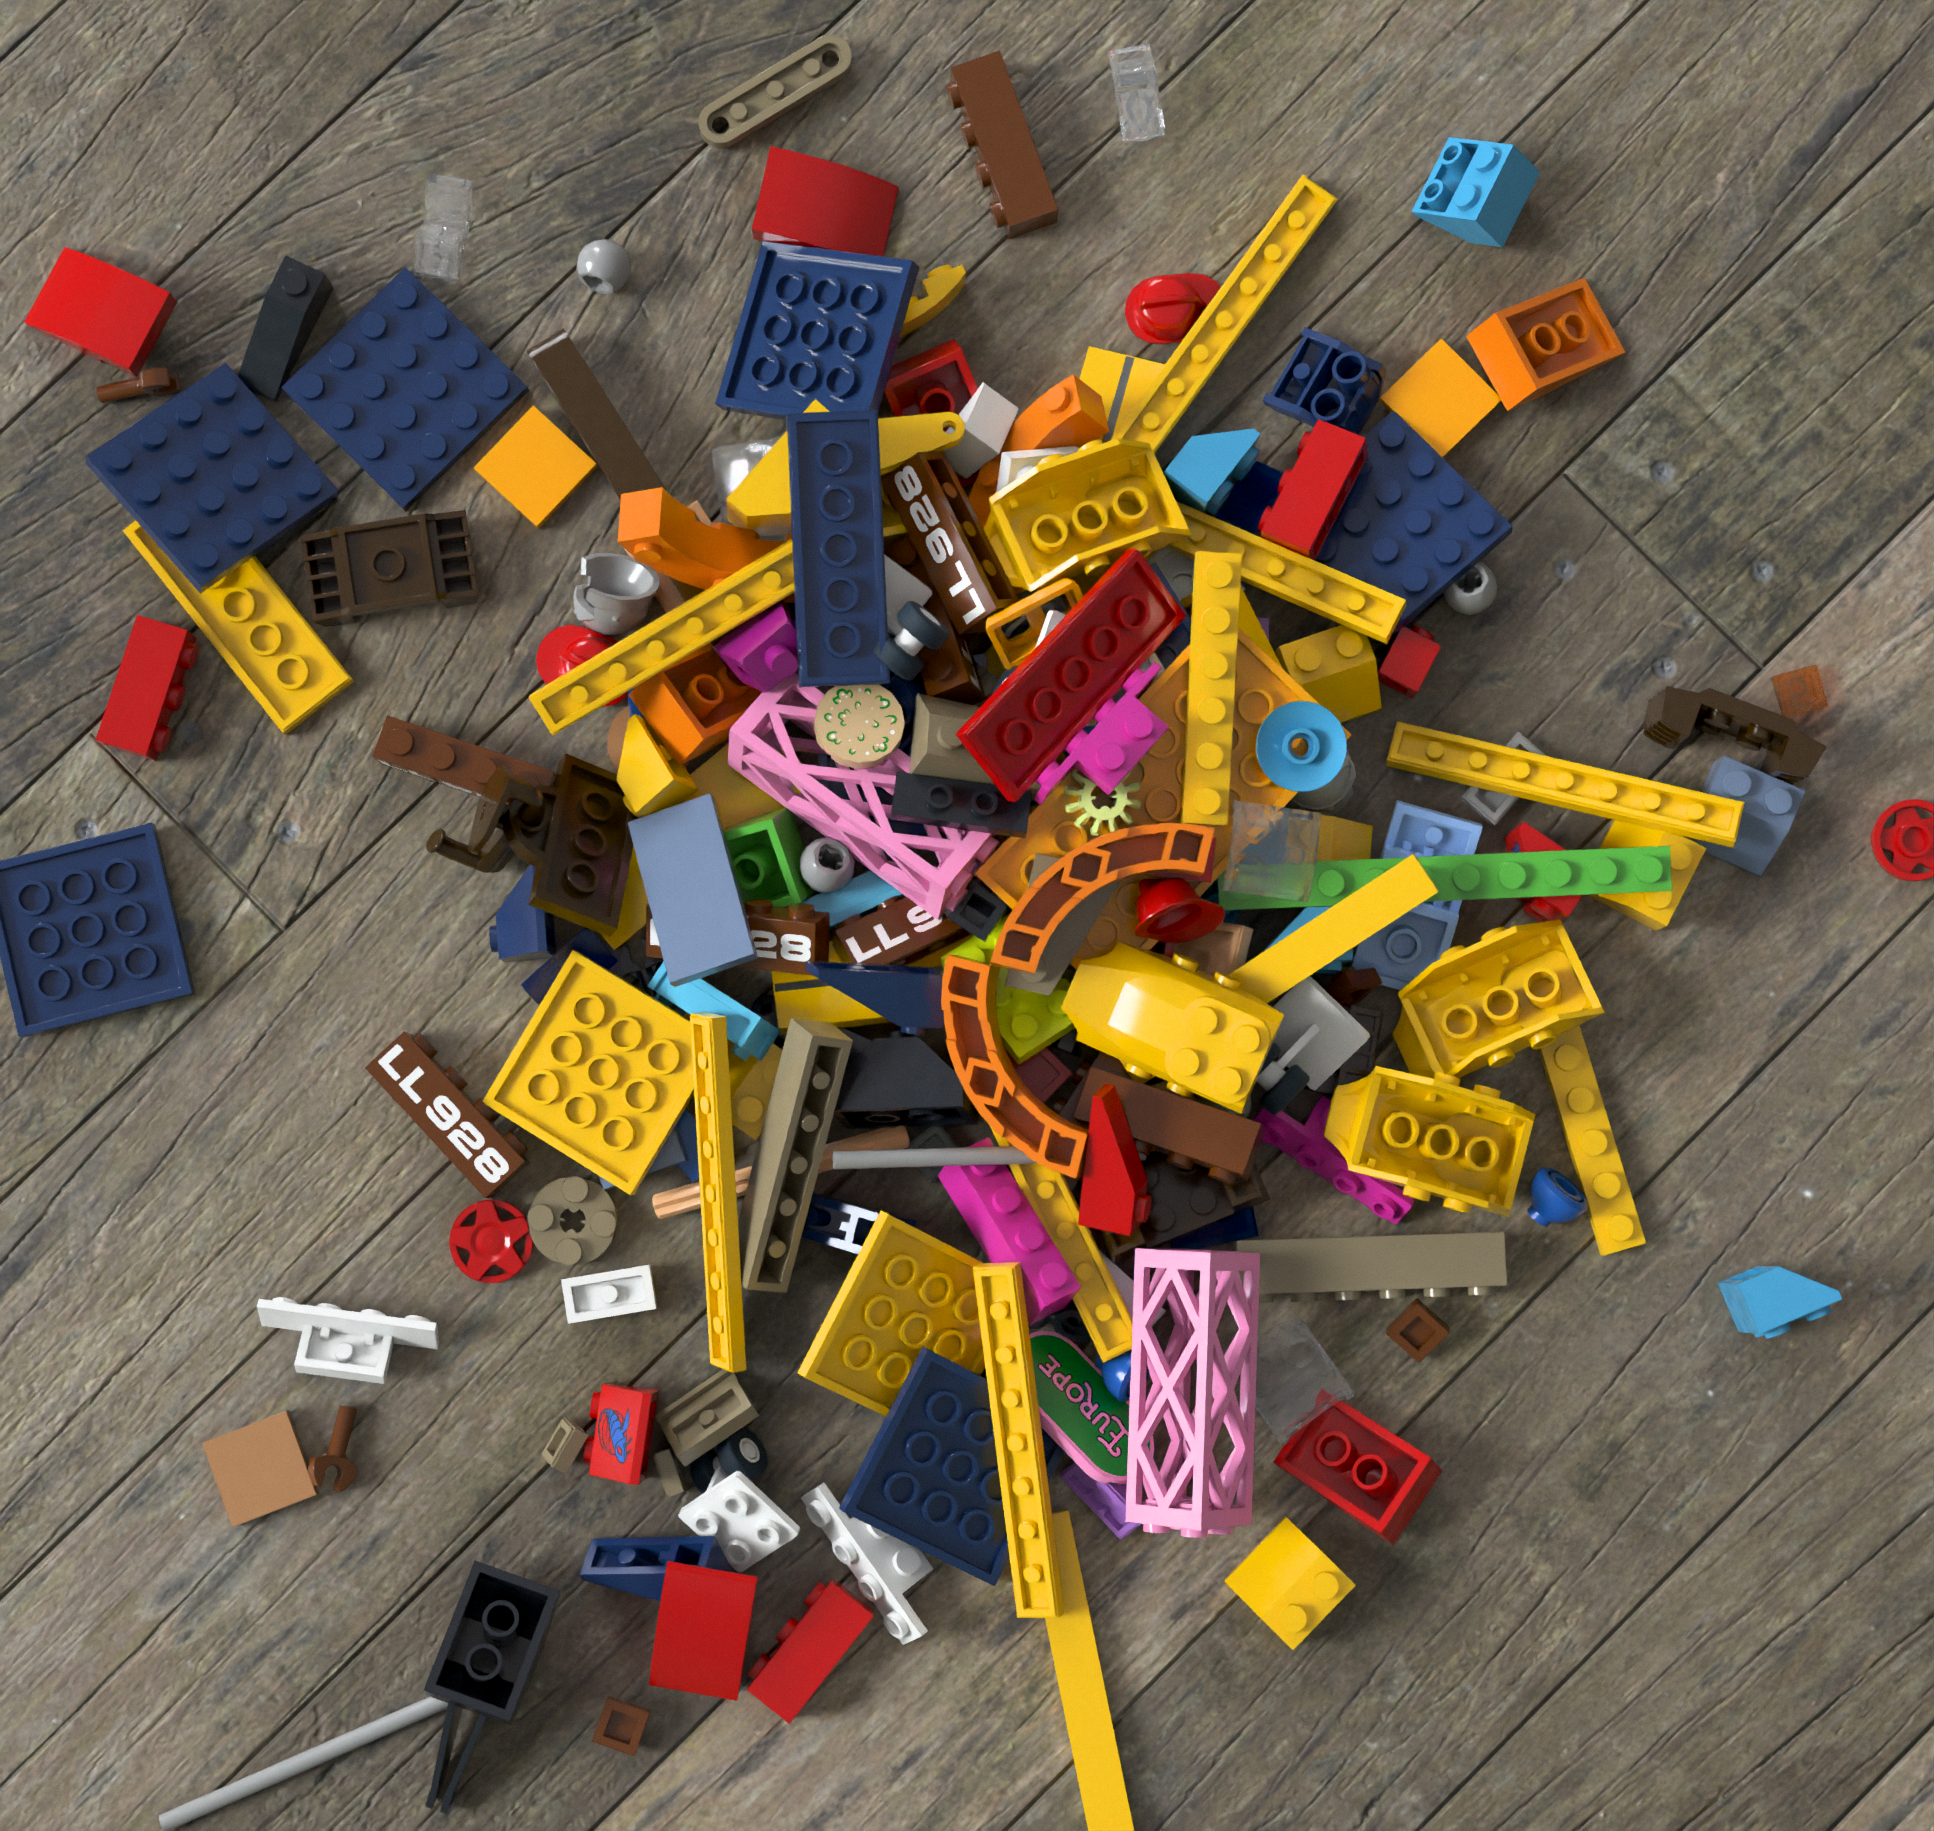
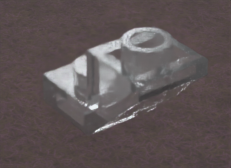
[1107,44,1166,142]
[414,173,473,282]

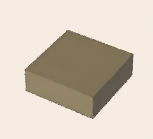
[542,1417,589,1474]
[653,1447,687,1497]

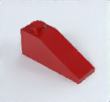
[1078,1084,1152,1236]

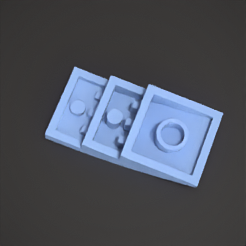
[1350,800,1483,990]

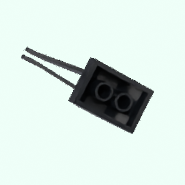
[751,995,978,1129]
[424,1560,560,1814]

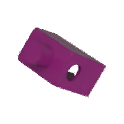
[713,599,798,693]

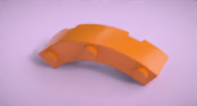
[968,374,1109,594]
[617,487,795,603]
[990,823,1215,975]
[941,955,1089,1178]

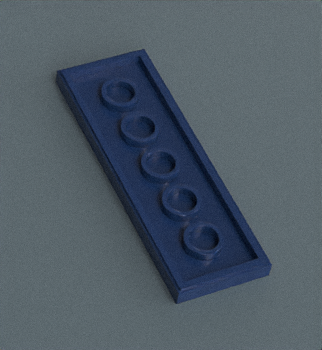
[786,410,890,688]

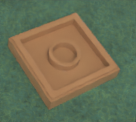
[202,1410,319,1527]

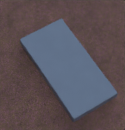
[628,793,758,987]

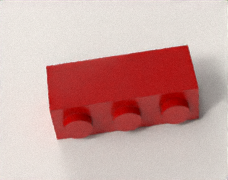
[1258,419,1368,561]
[95,615,199,761]
[747,1577,874,1724]

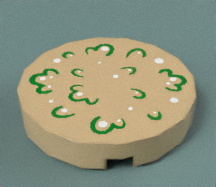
[814,684,905,769]

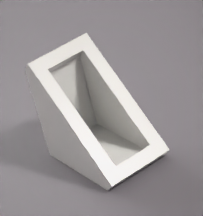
[944,382,1019,479]

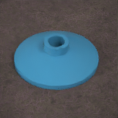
[1256,701,1347,792]

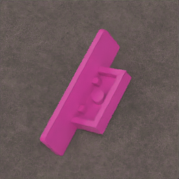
[1034,662,1169,805]
[1253,1095,1415,1224]

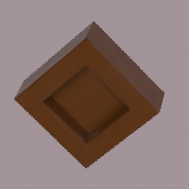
[1325,967,1383,1007]
[1386,1298,1450,1363]
[592,1696,651,1756]

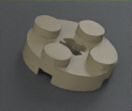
[527,1176,618,1265]

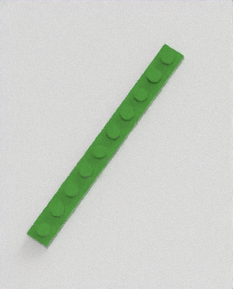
[1218,846,1672,910]

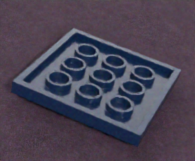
[715,241,920,420]
[281,267,529,512]
[86,363,339,594]
[1315,411,1512,646]
[0,822,196,1038]
[839,1346,1064,1586]

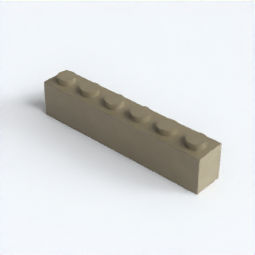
[738,1018,853,1293]
[1233,1232,1507,1303]

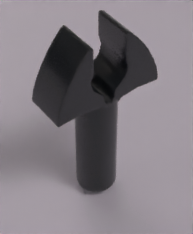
[619,938,664,998]

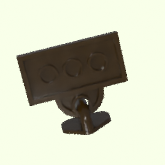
[426,754,639,937]

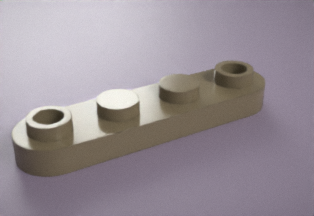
[698,35,852,149]

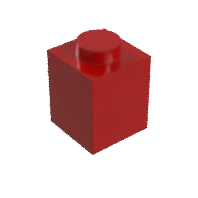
[1377,625,1441,699]

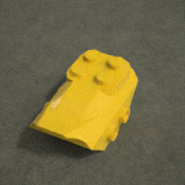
[983,438,1192,592]
[1392,920,1605,1079]
[1061,941,1284,1114]
[1323,1066,1536,1217]

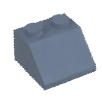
[1684,756,1806,877]

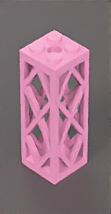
[728,673,1000,920]
[1125,1248,1260,1538]

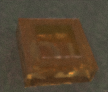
[1771,665,1828,718]

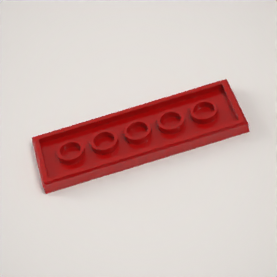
[955,548,1187,802]

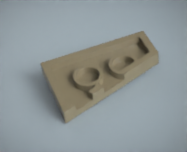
[1005,853,1120,996]

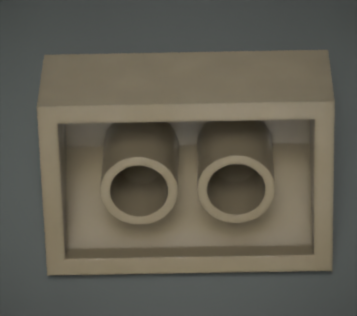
[909,693,1057,804]

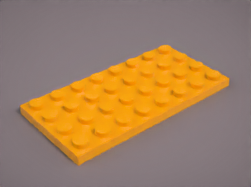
[974,627,1352,970]

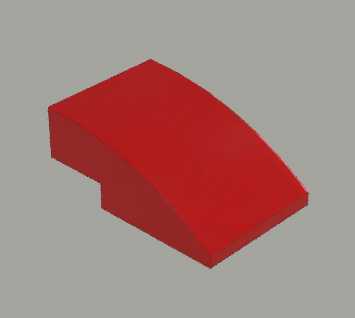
[752,146,899,257]
[24,247,178,377]
[649,1561,758,1701]

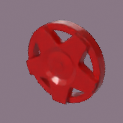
[1871,799,1934,882]
[449,1200,534,1283]

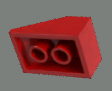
[883,338,981,488]
[1273,1388,1442,1545]

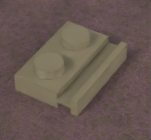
[655,1369,760,1466]

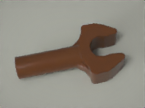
[97,368,180,403]
[308,1405,357,1492]

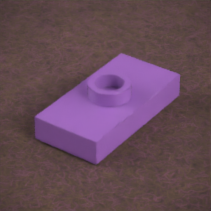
[1059,1461,1142,1540]

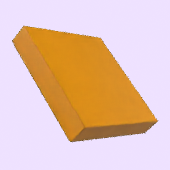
[1379,338,1501,458]
[474,406,598,529]

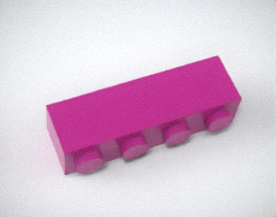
[937,1137,1081,1326]

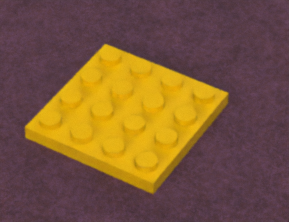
[483,950,694,1195]
[797,1211,985,1416]

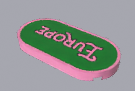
[1029,1331,1154,1485]

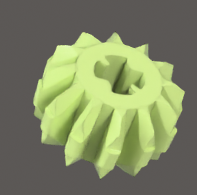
[1064,770,1141,836]

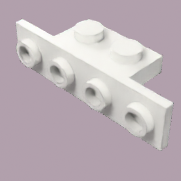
[257,1297,439,1384]
[801,1483,933,1645]

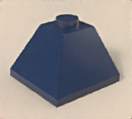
[489,865,557,962]

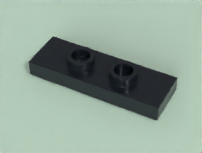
[890,772,1032,838]

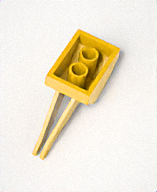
[726,399,965,536]

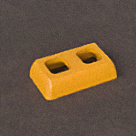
[986,578,1083,670]

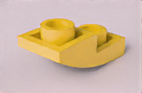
[900,264,966,337]

